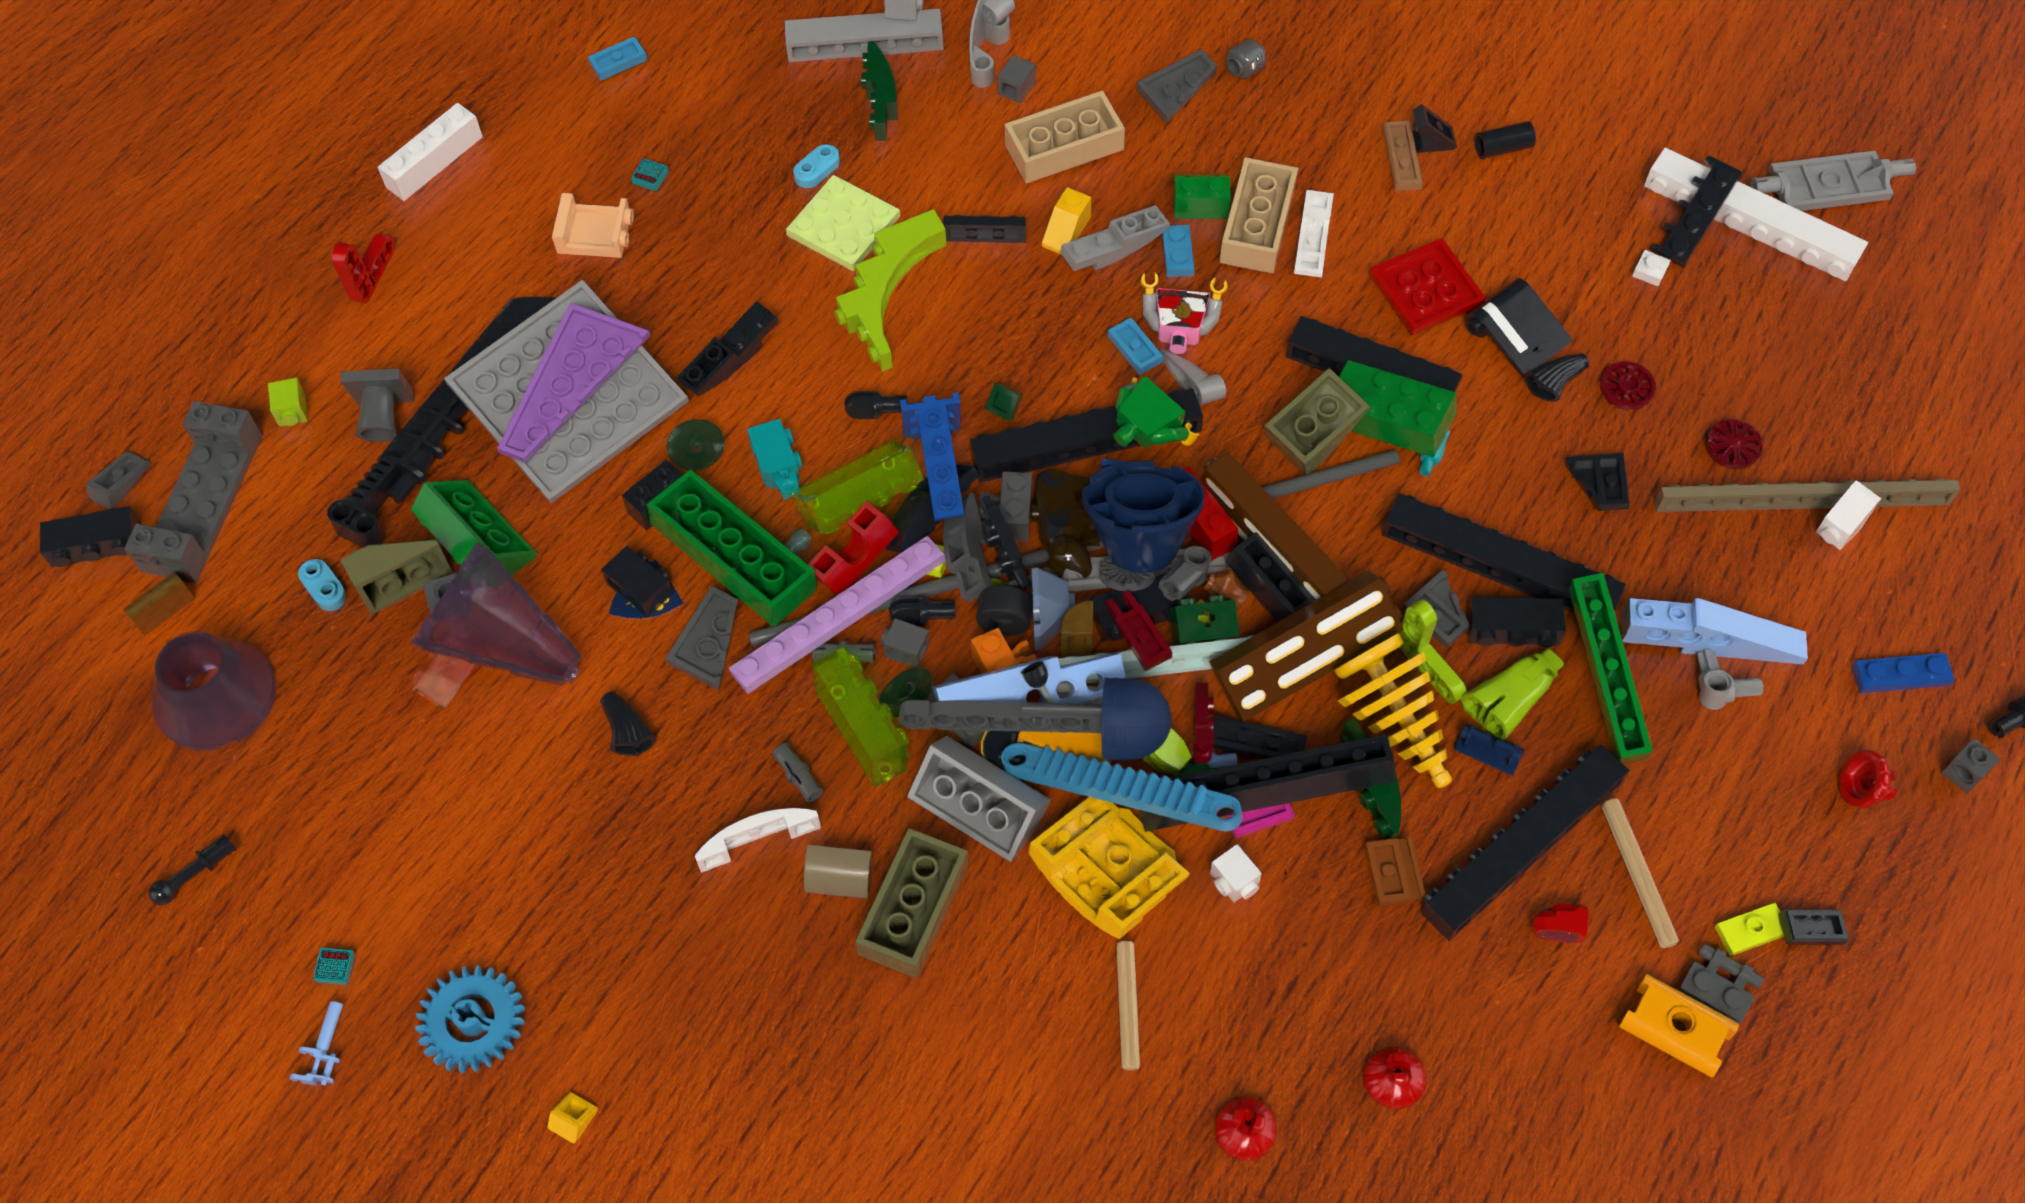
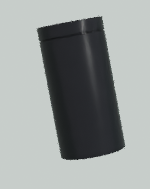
[1474,121,1536,159]

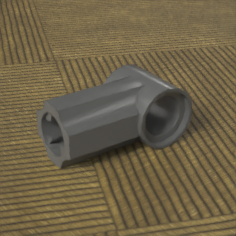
[1159,546,1211,601]

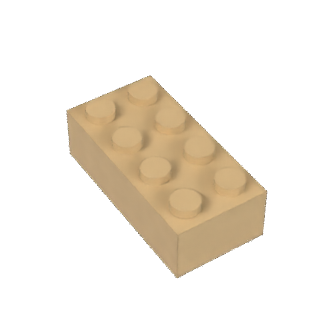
[1004,90,1125,184]
[1220,157,1298,274]

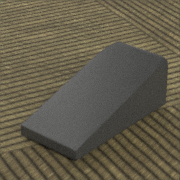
[86,451,151,510]

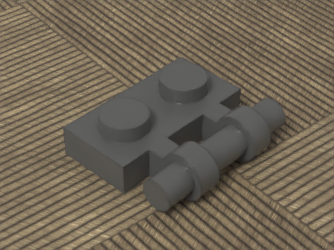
[1678,943,1765,1024]

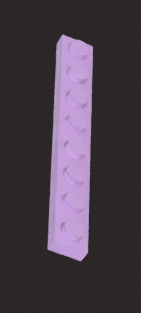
[729,536,946,694]

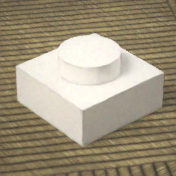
[1633,250,1671,287]

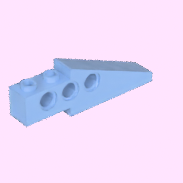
[1621,598,1808,664]
[933,652,1126,704]

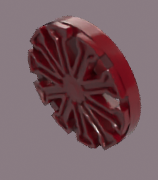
[1600,362,1656,411]
[1706,419,1763,469]

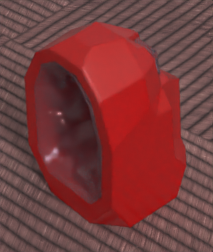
[1532,903,1589,943]

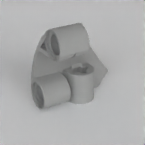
[969,0,1015,88]

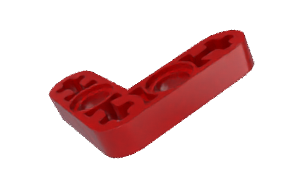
[332,233,395,303]

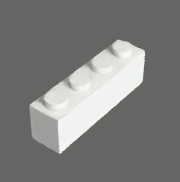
[378,103,483,201]

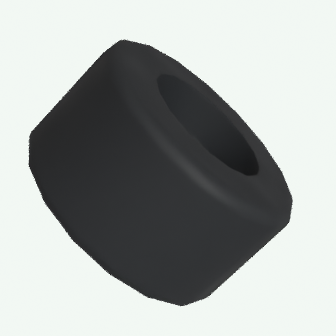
[976,585,1033,637]

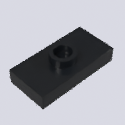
[1778,910,1850,945]

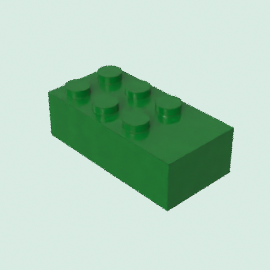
[1339,360,1457,457]

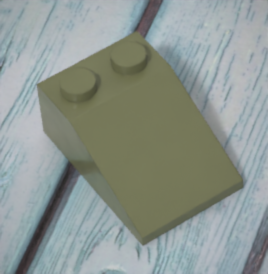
[1265,368,1370,475]
[340,540,453,615]

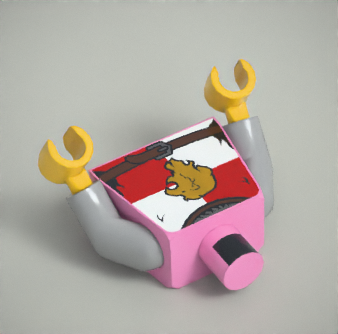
[1140,272,1228,354]

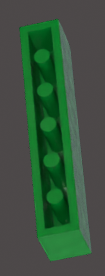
[1569,573,1653,764]

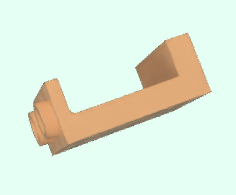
[552,193,634,258]

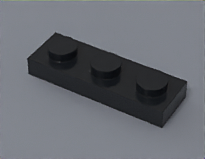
[943,215,1026,243]
[1213,715,1307,760]

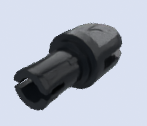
[844,390,907,419]
[889,596,955,626]
[1988,694,2025,738]

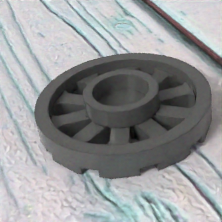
[1099,556,1156,591]

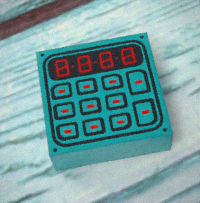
[631,158,669,192]
[313,948,356,985]

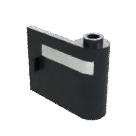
[1466,278,1573,378]

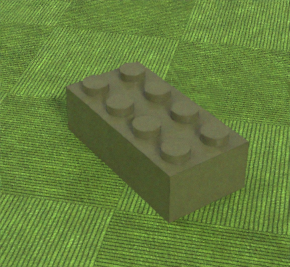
[855,828,969,979]

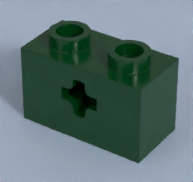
[1169,595,1240,644]

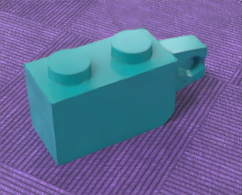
[747,419,803,500]

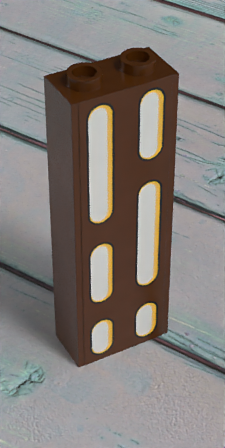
[1201,452,1350,600]
[1209,571,1404,721]

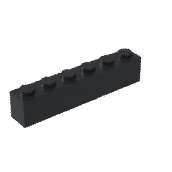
[1286,316,1462,393]

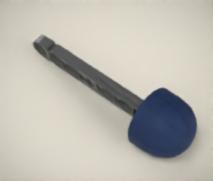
[899,677,1171,761]

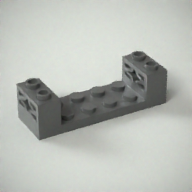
[124,401,263,583]

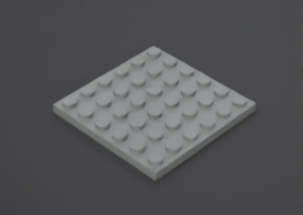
[444,280,689,504]

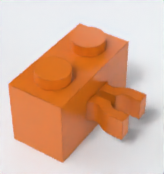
[971,628,1037,674]

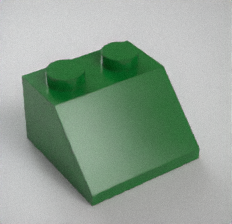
[1173,172,1231,219]

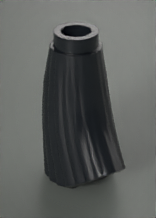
[1524,353,1589,402]
[600,691,657,756]

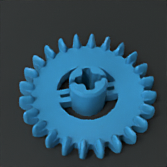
[415,965,525,1073]

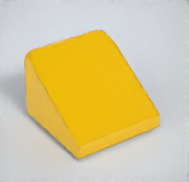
[548,1092,598,1143]

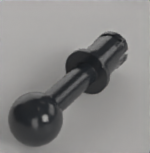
[148,834,237,905]

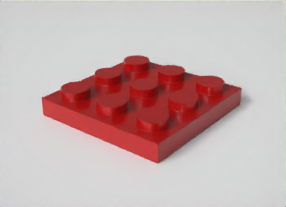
[1369,238,1486,336]

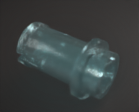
[784,528,812,557]

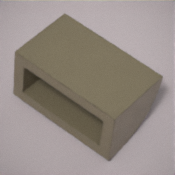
[804,845,873,899]

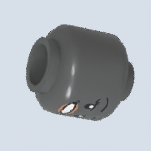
[1226,39,1266,79]

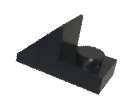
[1412,104,1457,153]

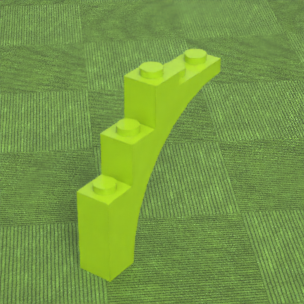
[834,209,947,372]

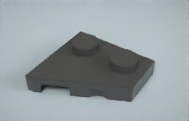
[1402,569,1469,649]

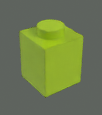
[268,378,308,427]

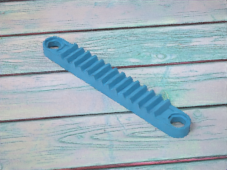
[1001,743,1243,831]

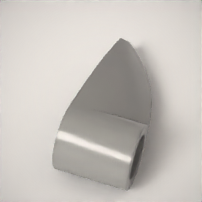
[1160,349,1226,406]

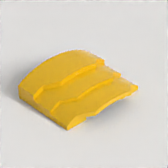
[1028,797,1190,939]

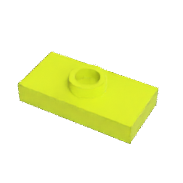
[1715,903,1784,956]

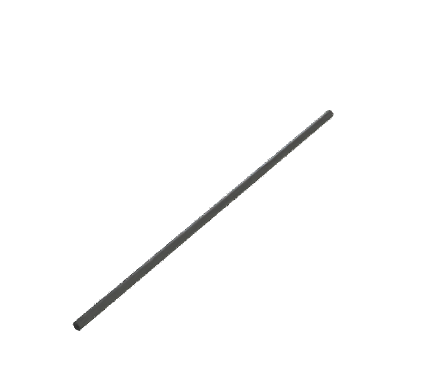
[748,450,1400,647]

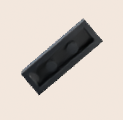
[40,506,141,567]
[1225,532,1316,622]
[1090,573,1187,642]
[1466,597,1566,648]

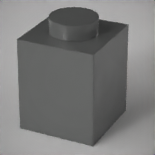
[997,55,1036,104]

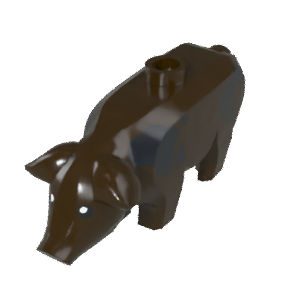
[1030,469,1100,578]

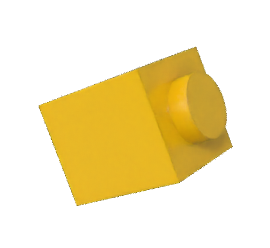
[1042,187,1092,255]

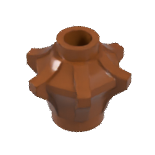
[1202,566,1249,611]

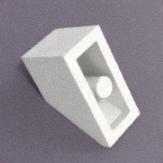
[1816,480,1881,550]

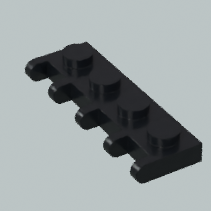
[1649,156,1742,268]

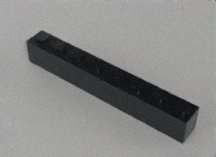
[970,388,1203,483]
[1382,493,1626,614]
[1140,734,1396,832]
[1421,745,1630,941]

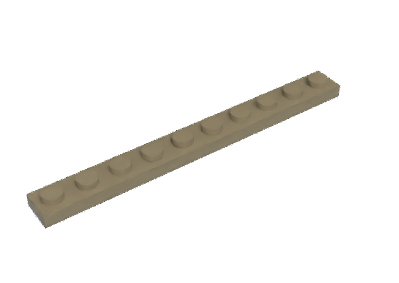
[1654,478,1960,512]

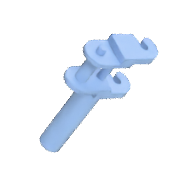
[289,1001,343,1086]

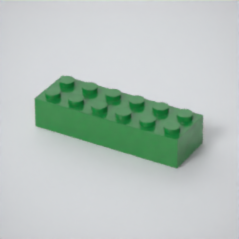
[647,469,817,627]

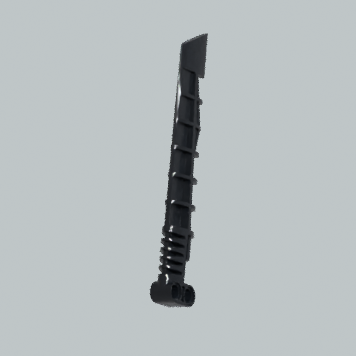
[327,297,556,548]

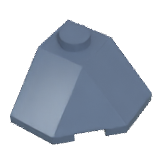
[1032,568,1075,650]

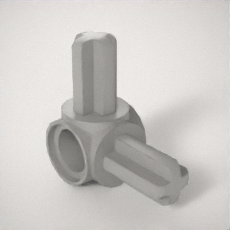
[1697,649,1763,710]

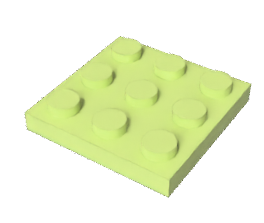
[786,175,900,272]

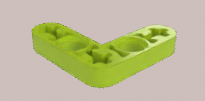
[1399,599,1467,704]

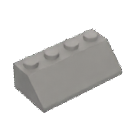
[907,736,1051,862]

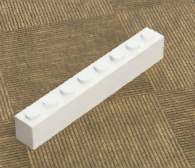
[1644,148,1869,281]

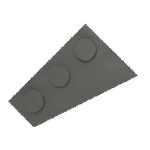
[1137,49,1217,123]
[666,586,738,691]

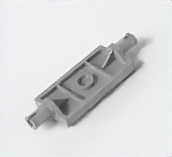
[1750,150,1916,211]

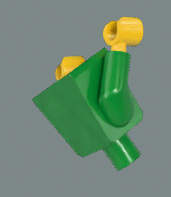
[1113,376,1199,448]

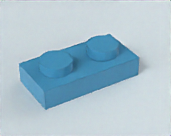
[588,36,647,81]
[1162,225,1195,277]
[1107,318,1163,376]

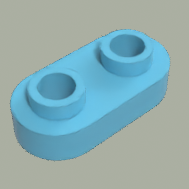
[793,144,840,188]
[298,559,347,611]

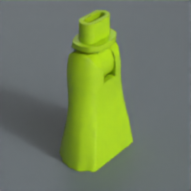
[1461,649,1564,741]

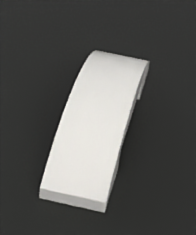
[1294,190,1334,278]
[695,808,821,873]

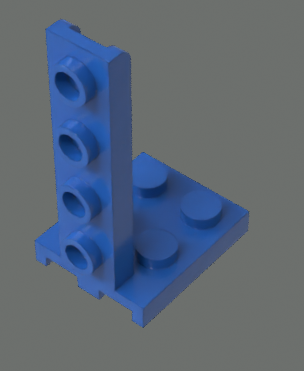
[900,392,964,521]

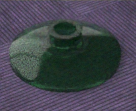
[666,420,725,470]
[879,668,933,718]

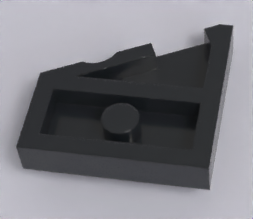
[1565,453,1630,511]

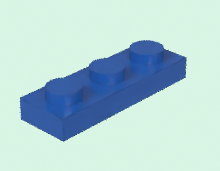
[1852,653,1955,694]

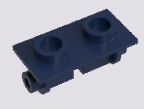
[1454,724,1524,776]

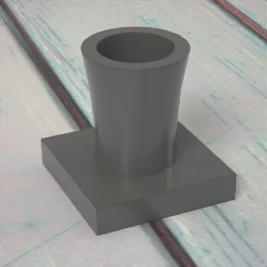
[340,369,414,442]

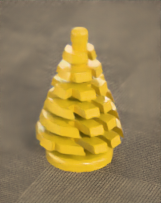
[1334,633,1452,788]

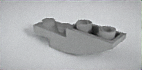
[1060,205,1170,271]

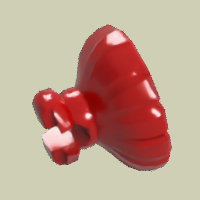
[1839,750,1897,808]
[1363,1047,1427,1109]
[1214,1096,1277,1161]

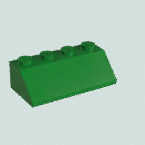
[410,480,537,586]

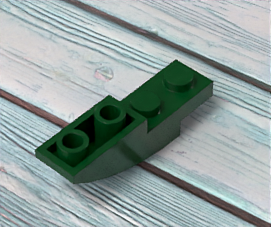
[861,42,898,141]
[1340,718,1401,839]

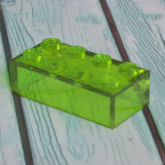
[790,440,925,534]
[812,646,909,788]

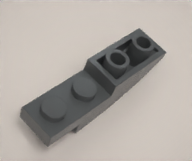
[943,492,992,602]

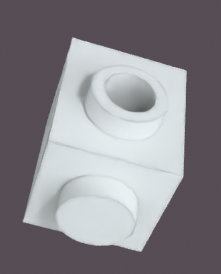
[1210,844,1262,902]

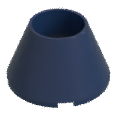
[1082,461,1205,573]

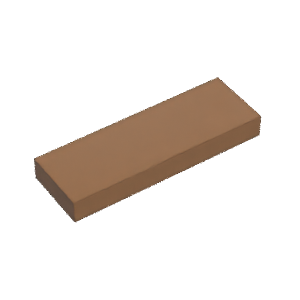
[1382,121,1423,191]

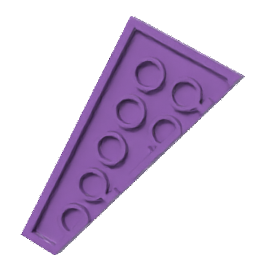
[497,303,650,463]

